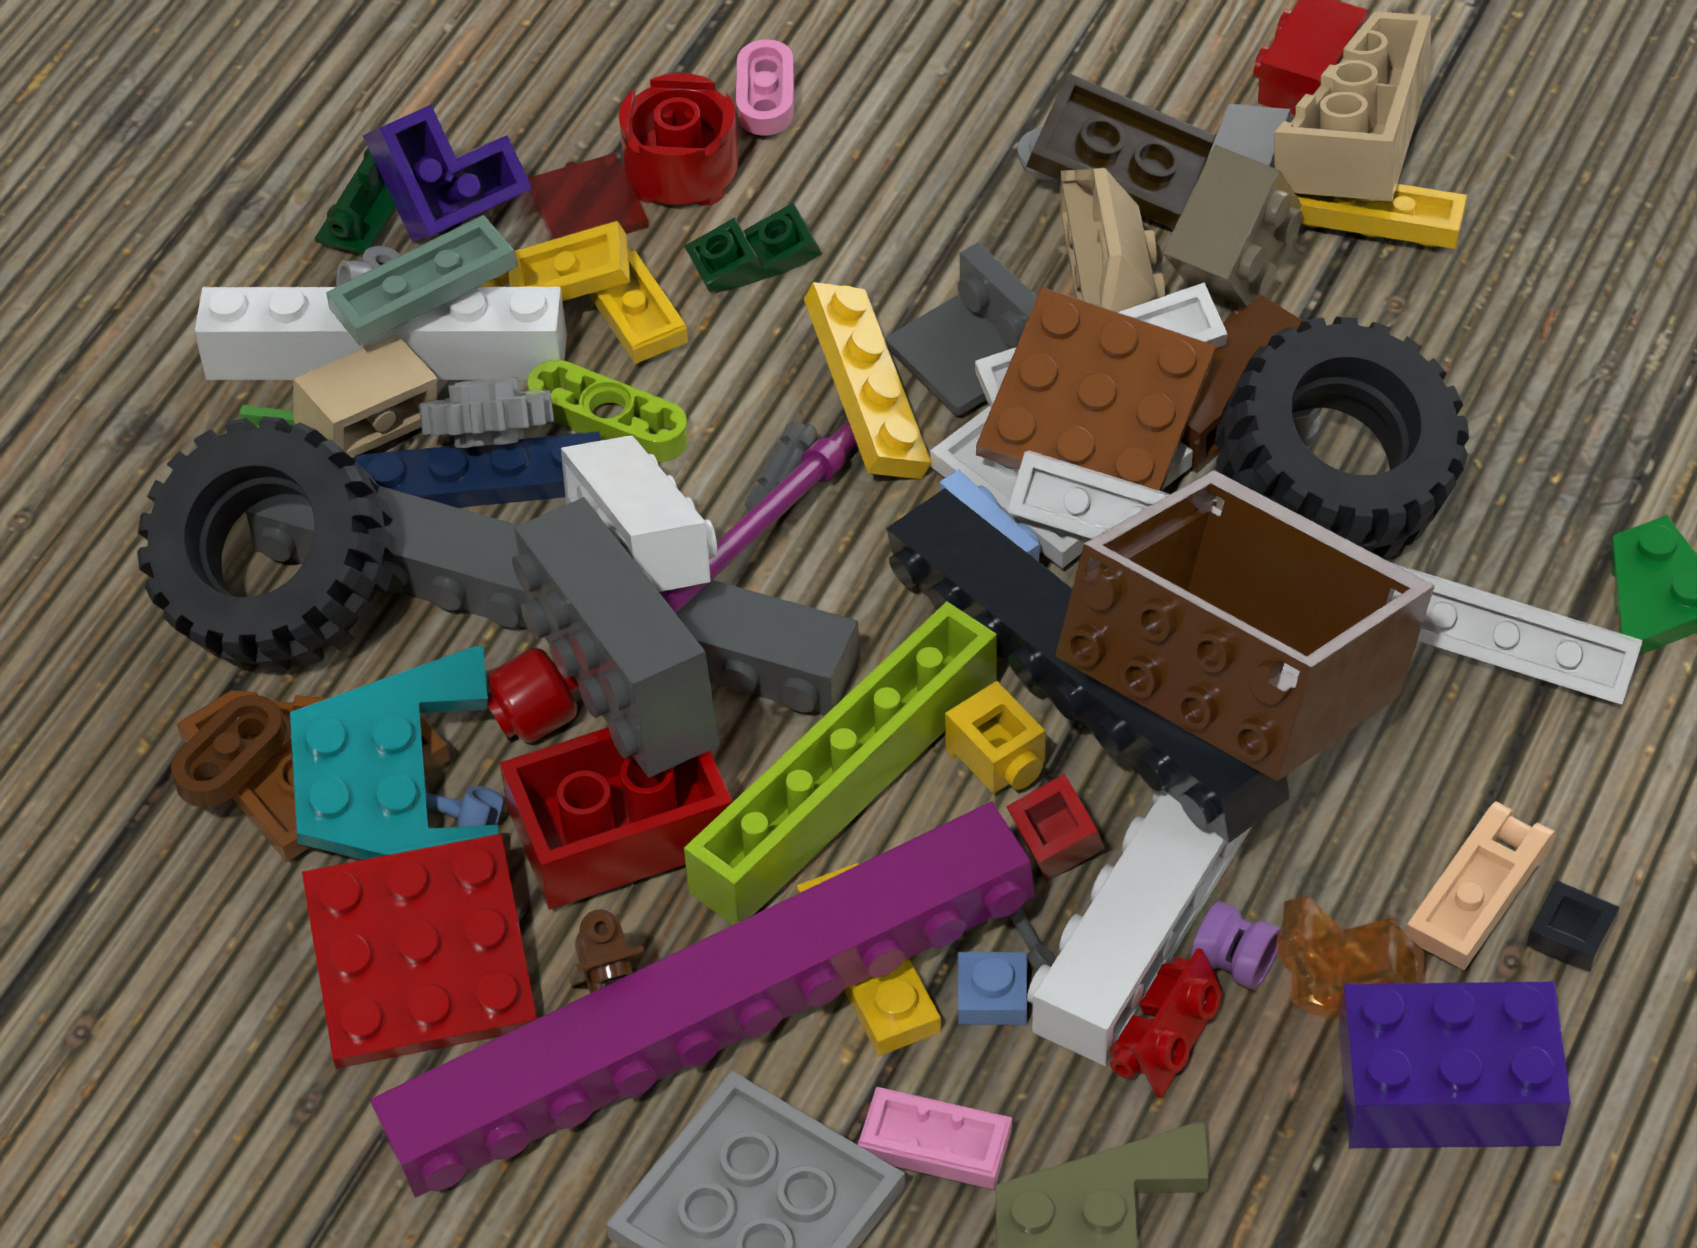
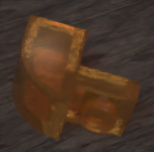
[1277,895,1425,1019]

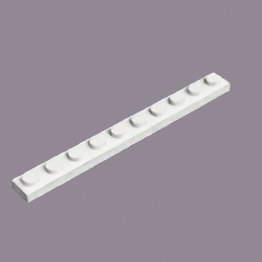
[1007,451,1642,705]

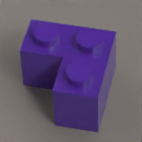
[363,105,532,242]

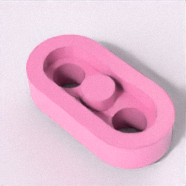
[736,39,794,136]

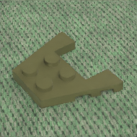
[995,1123,1209,1248]

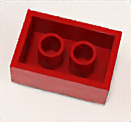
[499,727,733,910]

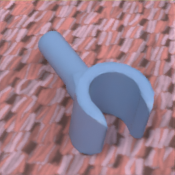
[425,786,504,827]

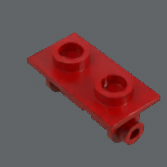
[1109,948,1224,1098]

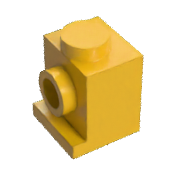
[945,681,1046,794]

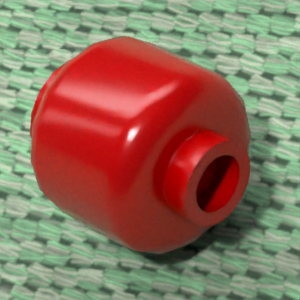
[487,647,579,743]

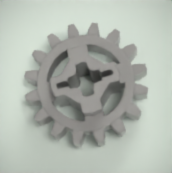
[419,377,554,448]

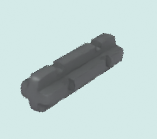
[745,420,817,514]

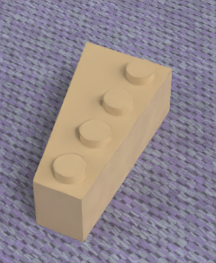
[1274,11,1431,202]

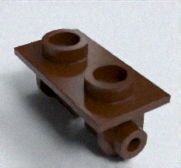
[570,909,645,993]

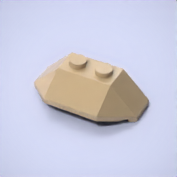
[1060,168,1165,312]

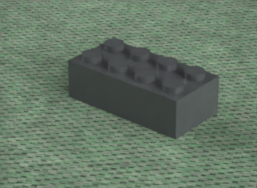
[512,497,720,778]

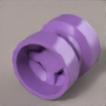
[1191,900,1283,991]

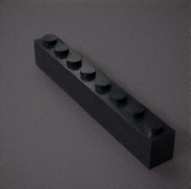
[886,488,1290,843]

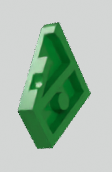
[1609,515,1697,656]

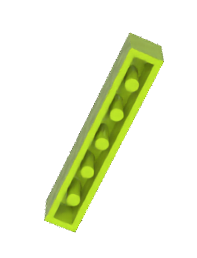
[684,601,997,925]

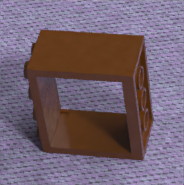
[1055,470,1435,781]

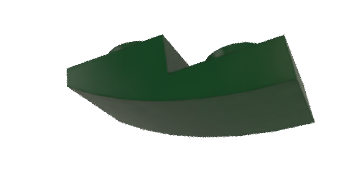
[684,203,823,292]

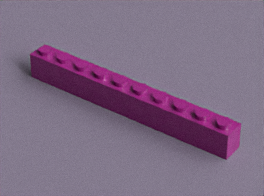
[369,801,1035,1198]

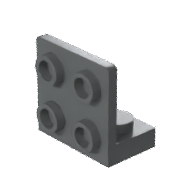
[886,242,1037,415]

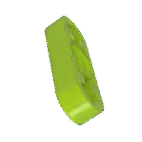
[527,360,689,462]

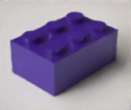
[1338,981,1571,1149]

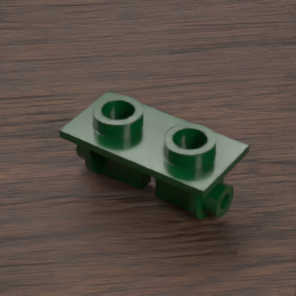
[314,147,397,254]

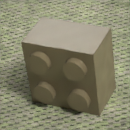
[1163,144,1303,309]

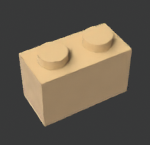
[293,334,437,458]

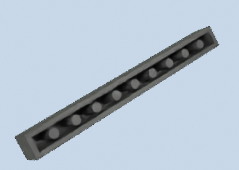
[246,486,860,715]

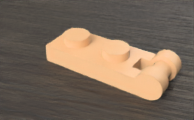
[1405,801,1556,971]

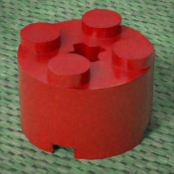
[619,73,739,206]

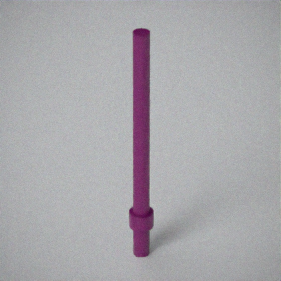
[660,421,857,613]

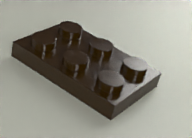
[1026,73,1216,229]

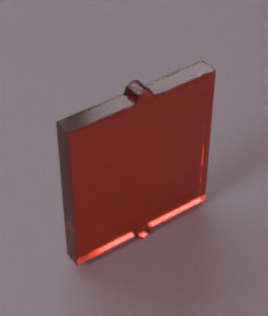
[528,152,649,240]

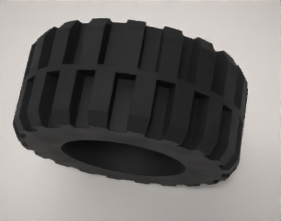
[1215,316,1469,559]
[137,416,396,672]

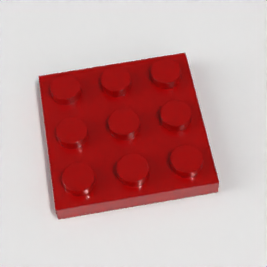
[302,833,537,1069]

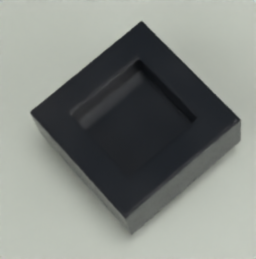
[1527,880,1620,972]

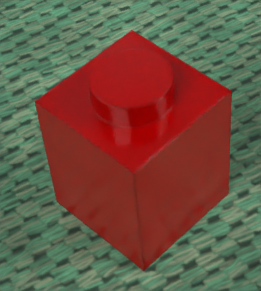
[1006,774,1104,881]

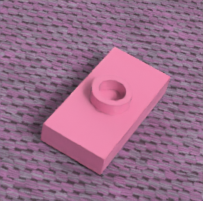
[858,1087,1012,1190]

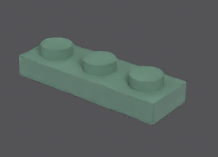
[326,215,517,346]

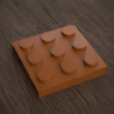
[976,287,1216,491]

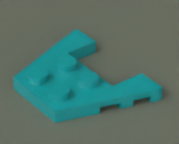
[290,646,499,860]

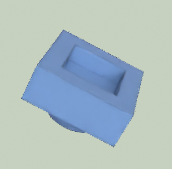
[958,952,1027,1025]

